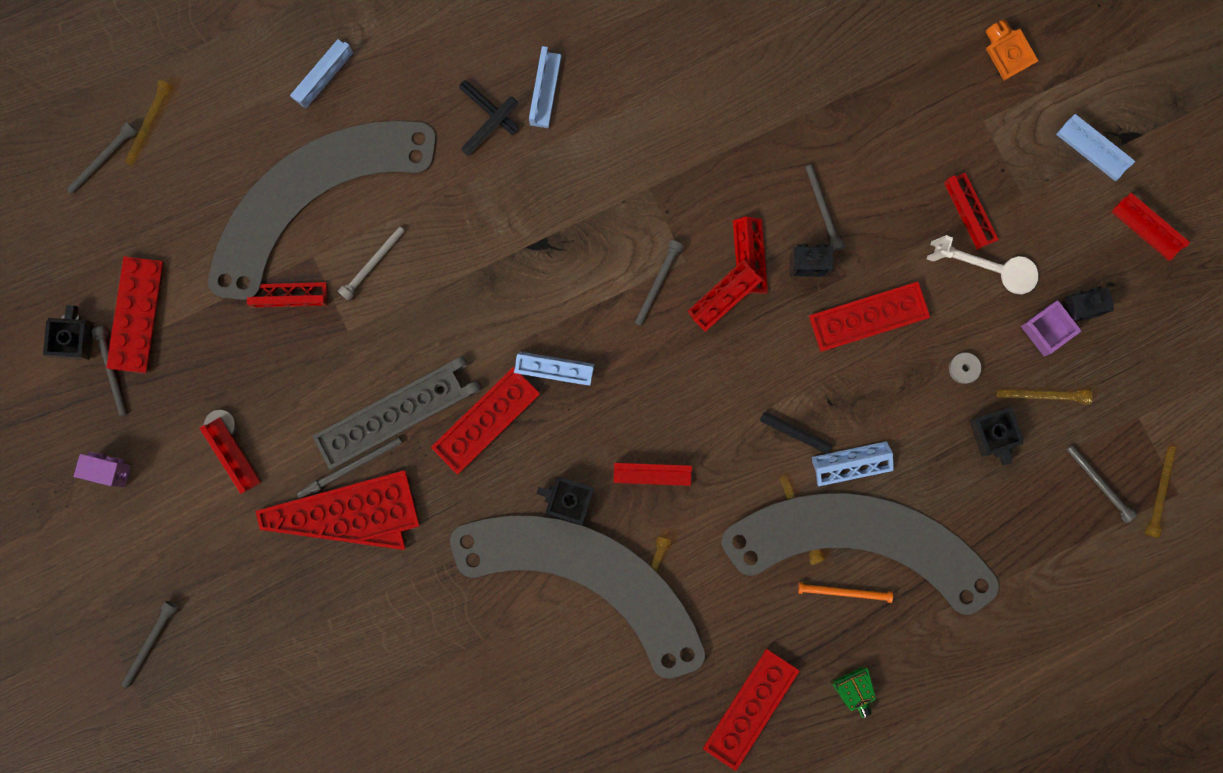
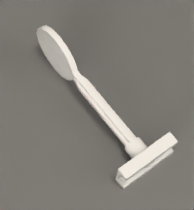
[927,235,1038,294]

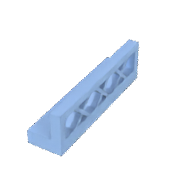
[290,39,353,109]
[529,46,561,128]
[1056,114,1135,181]
[514,352,595,386]
[812,441,893,486]

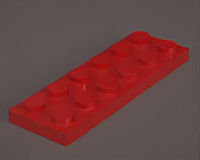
[106,256,164,374]
[808,282,930,352]
[431,367,540,475]
[702,649,799,771]

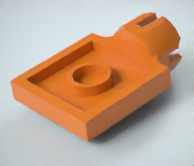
[986,19,1038,81]

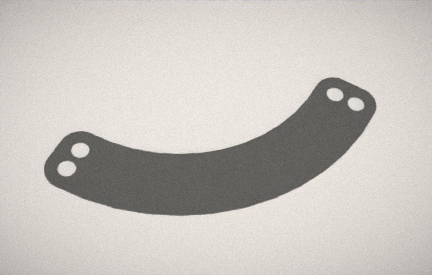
[208,121,435,300]
[722,493,999,615]
[450,516,705,679]

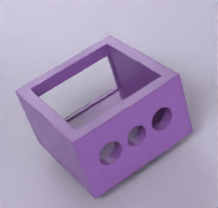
[1021,300,1081,356]
[73,452,131,487]

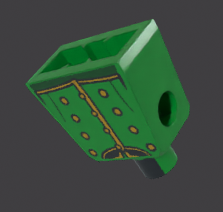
[831,666,876,718]

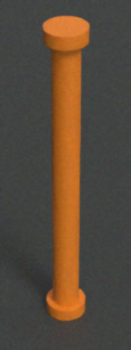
[798,582,893,603]

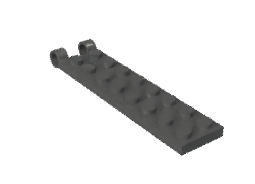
[312,356,482,470]

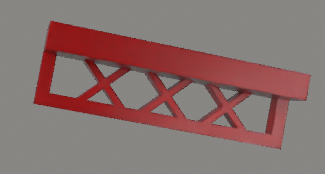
[944,173,999,250]
[1111,193,1190,261]
[733,216,768,294]
[688,260,762,332]
[247,282,327,308]
[199,417,261,494]
[614,463,692,486]

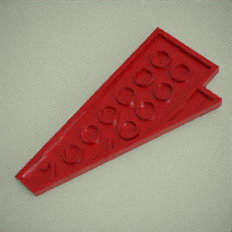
[255,470,420,550]

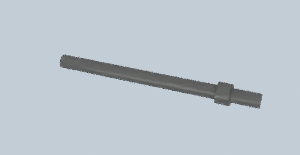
[297,437,402,499]

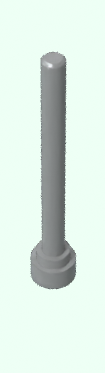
[337,226,405,301]

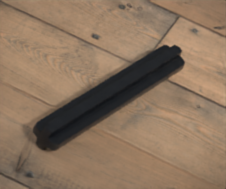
[459,80,519,135]
[461,96,518,156]
[760,412,832,454]

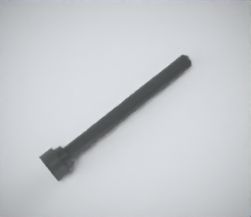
[67,122,138,193]
[805,164,845,252]
[635,240,684,326]
[91,326,127,416]
[1067,445,1138,523]
[121,600,179,688]

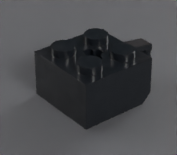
[790,244,833,277]
[1060,286,1114,322]
[43,305,94,360]
[969,407,1023,466]
[536,476,595,525]

